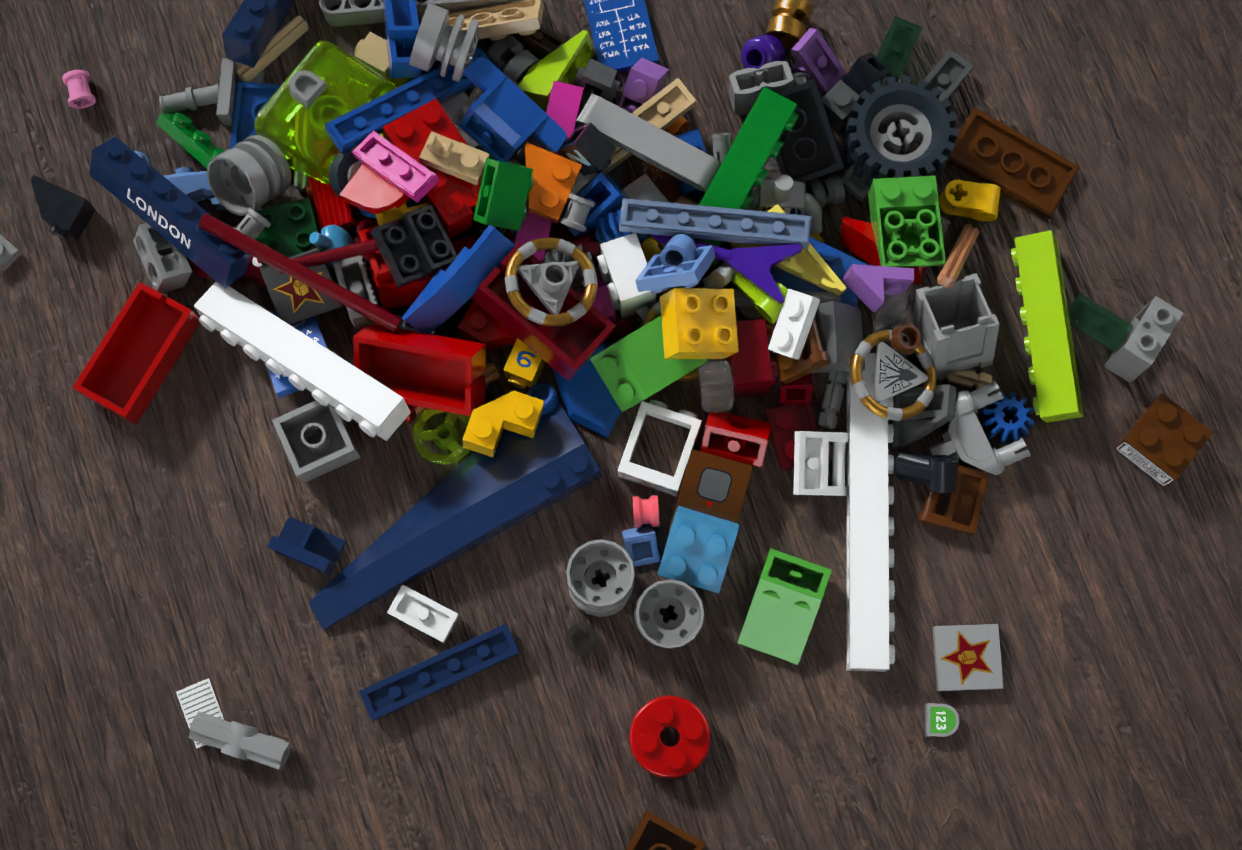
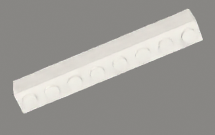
[194,282,411,441]

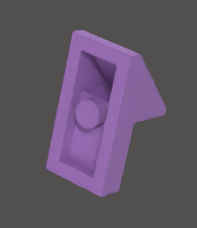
[791,28,846,94]
[843,264,914,312]

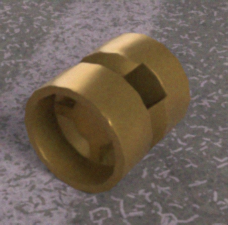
[766,0,813,50]

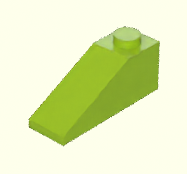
[518,30,595,113]

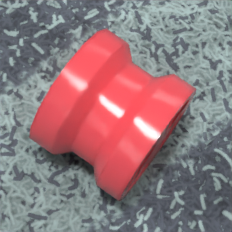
[632,495,659,528]

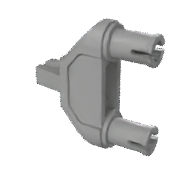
[930,380,1031,475]

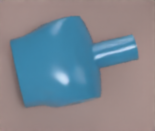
[309,225,356,268]

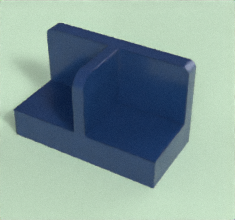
[267,517,345,576]

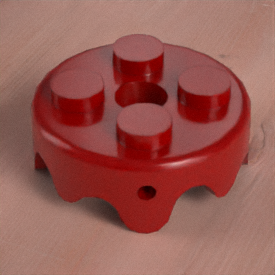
[629,695,711,779]

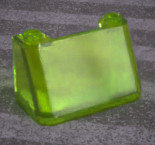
[255,40,396,185]

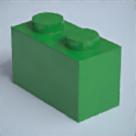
[473,158,533,231]

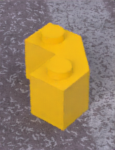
[462,391,544,457]

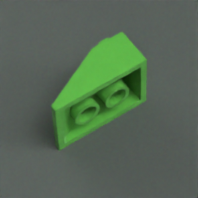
[589,316,709,412]

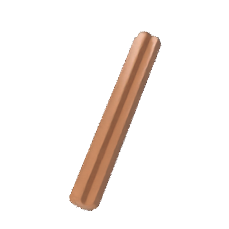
[937,224,979,289]

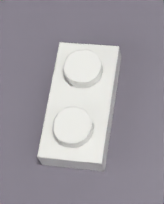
[768,289,820,360]
[387,585,460,643]

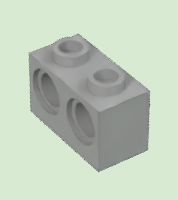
[133,223,192,293]

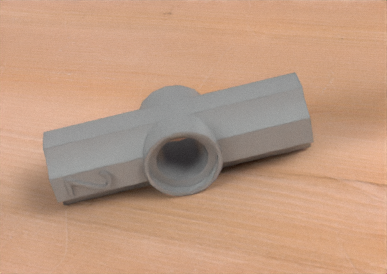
[188,711,291,770]

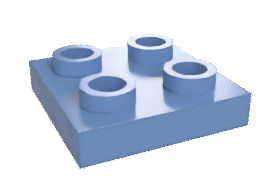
[635,234,716,293]

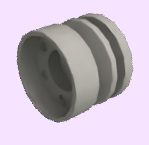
[409,3,480,83]
[207,135,291,216]
[566,539,635,617]
[634,579,704,649]

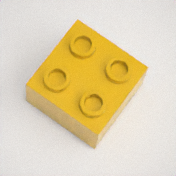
[660,288,739,359]

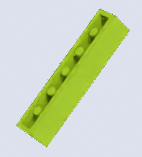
[1011,230,1084,423]

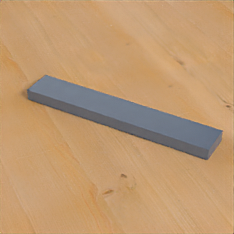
[619,198,812,249]

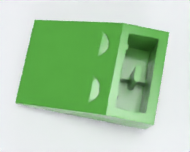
[868,176,946,268]
[737,548,832,665]

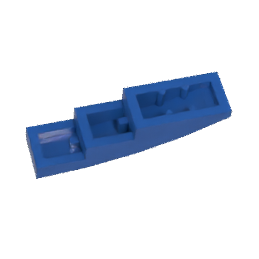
[402,225,516,334]

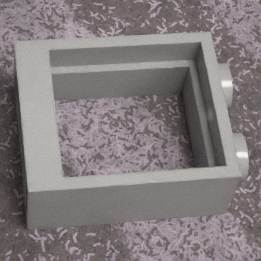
[1104,296,1183,383]

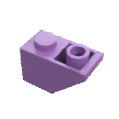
[618,58,669,113]

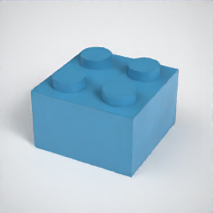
[657,506,739,594]

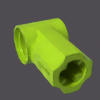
[732,271,788,324]

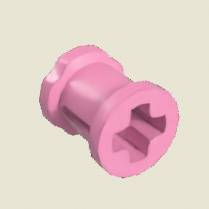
[62,69,96,109]

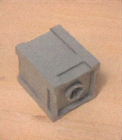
[913,273,1000,380]

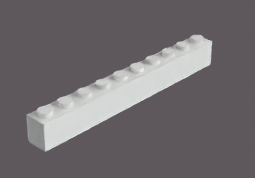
[846,353,895,672]

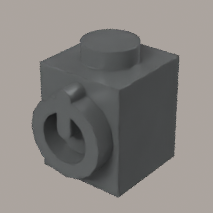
[573,58,620,105]

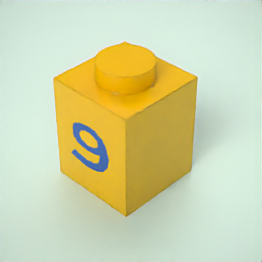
[503,338,545,389]

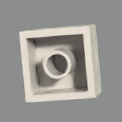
[597,233,656,319]

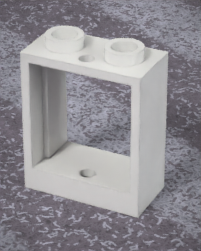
[617,400,702,497]

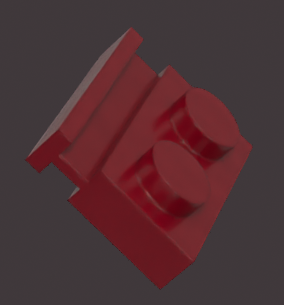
[764,403,818,472]

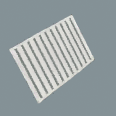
[176,678,224,749]

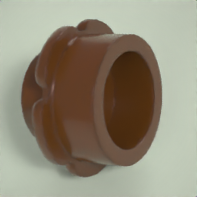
[890,324,921,355]

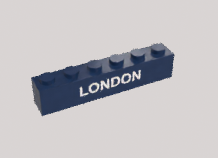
[90,136,251,288]

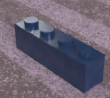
[222,0,295,68]

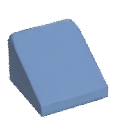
[622,525,660,567]

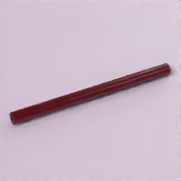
[198,213,402,333]

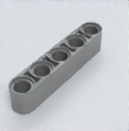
[576,94,722,192]

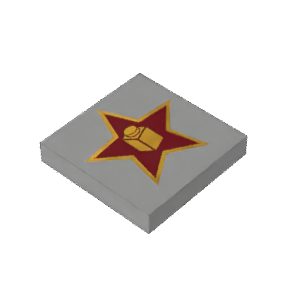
[932,624,1004,692]

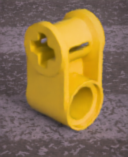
[939,179,1001,222]

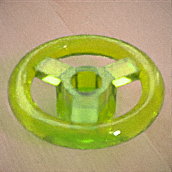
[413,408,470,465]

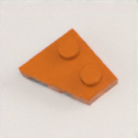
[525,142,582,224]

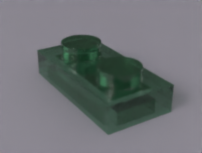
[876,16,923,83]
[1068,293,1134,354]

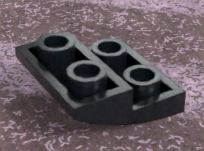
[371,204,457,288]

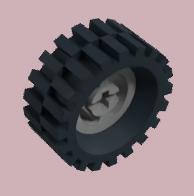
[844,76,958,187]

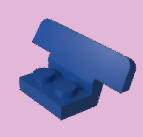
[459,57,566,162]

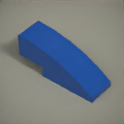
[383,0,422,79]

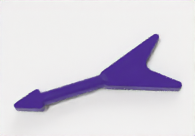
[651,234,802,304]

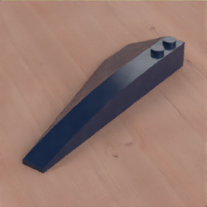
[309,401,601,630]

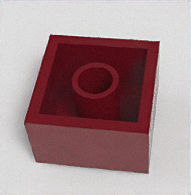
[727,319,777,399]

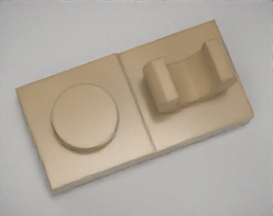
[419,131,490,185]

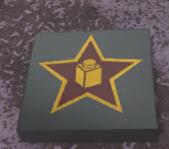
[260,247,342,325]

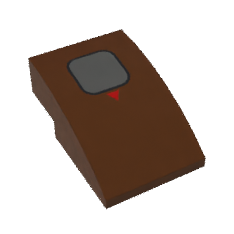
[665,449,753,546]

